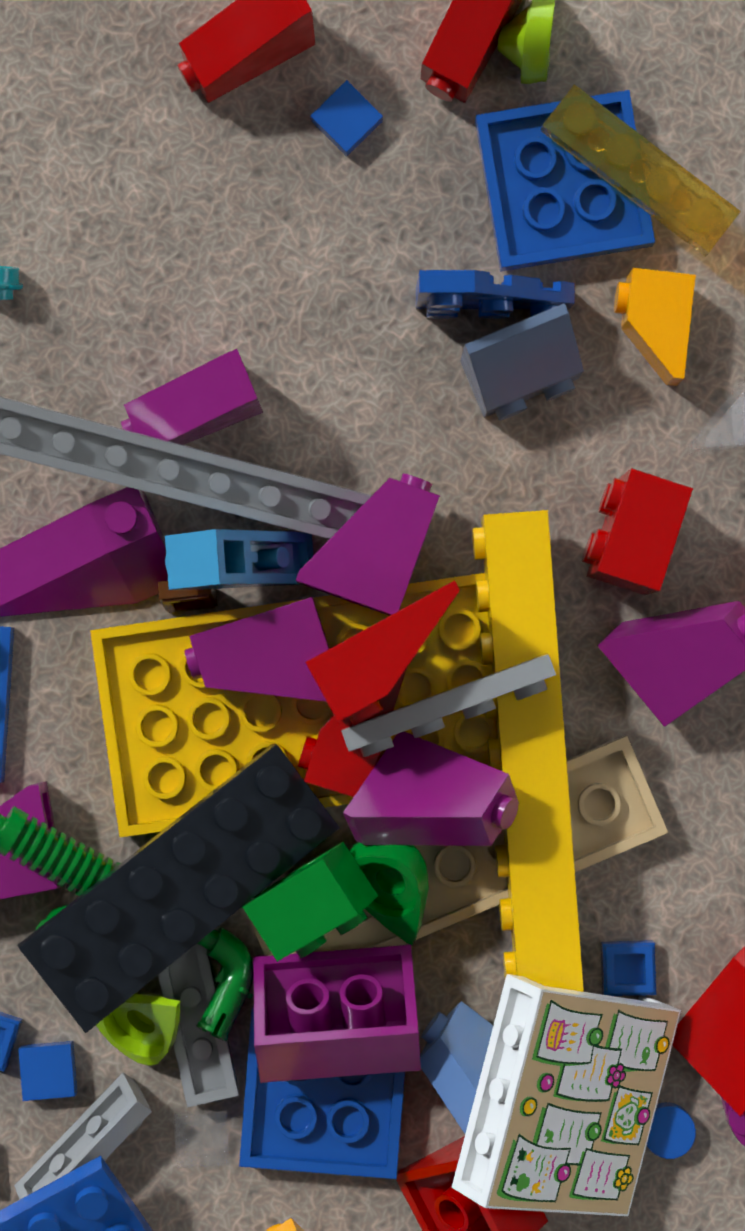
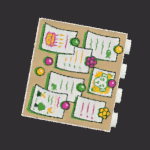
[452,974,681,1216]

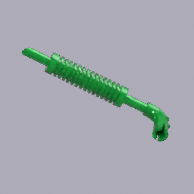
[0,806,254,1041]

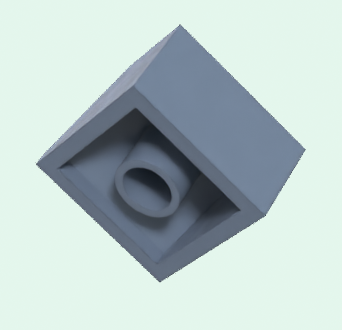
[460,303,584,421]

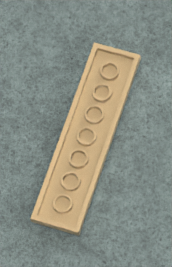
[245,735,668,956]

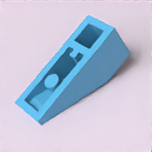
[165,529,314,590]

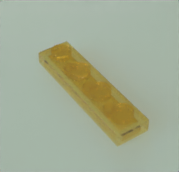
[541,84,741,257]

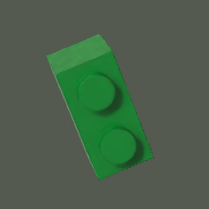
[242,842,378,962]

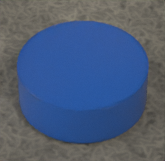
[647,1102,696,1159]

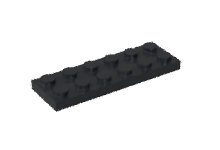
[17,744,340,1033]

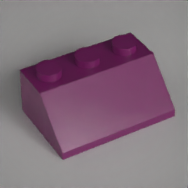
[253,945,421,1083]

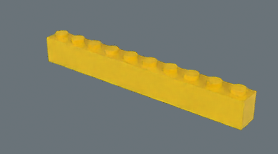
[472,510,584,992]

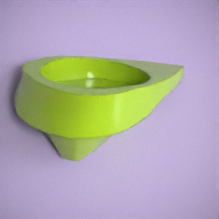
[498,0,555,84]
[96,993,180,1066]

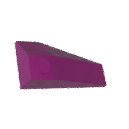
[0,487,168,617]

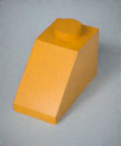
[614,268,696,386]

